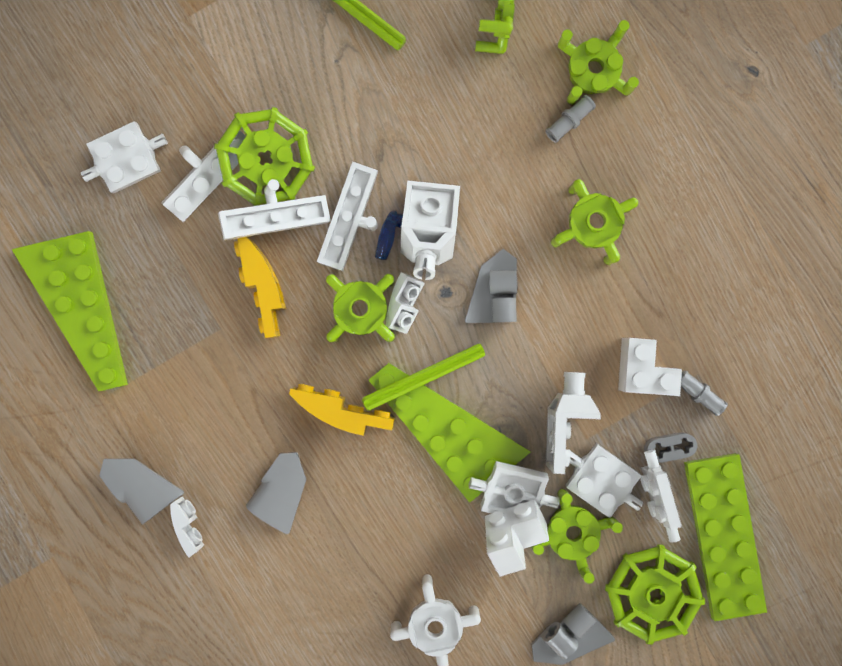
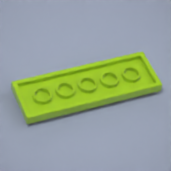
[684,453,767,621]

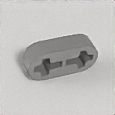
[644,432,697,463]

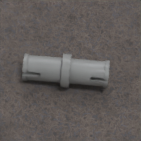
[545,95,596,143]
[681,370,728,416]

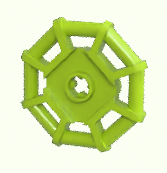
[214,107,315,206]
[605,544,705,645]

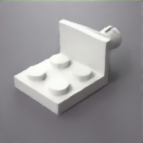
[400,181,460,280]
[546,372,601,474]

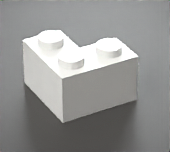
[618,338,682,396]
[485,499,549,577]

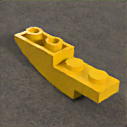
[234,237,286,338]
[289,384,395,436]

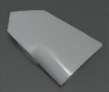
[465,249,517,323]
[246,452,306,534]
[99,458,184,525]
[531,603,615,665]

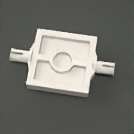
[81,121,168,193]
[565,443,643,518]
[640,450,682,542]
[469,461,560,514]

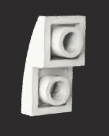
[386,272,425,334]
[170,496,204,558]

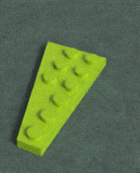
[12,231,128,392]
[369,363,531,503]

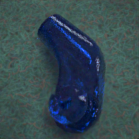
[375,210,403,260]

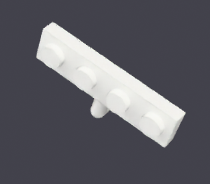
[162,131,246,222]
[317,161,378,271]
[218,179,331,240]

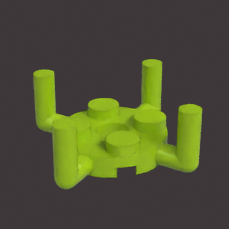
[475,0,515,54]
[558,20,639,105]
[551,179,638,265]
[326,274,395,342]
[531,489,623,584]

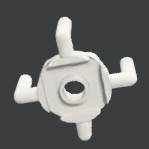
[390,574,481,666]

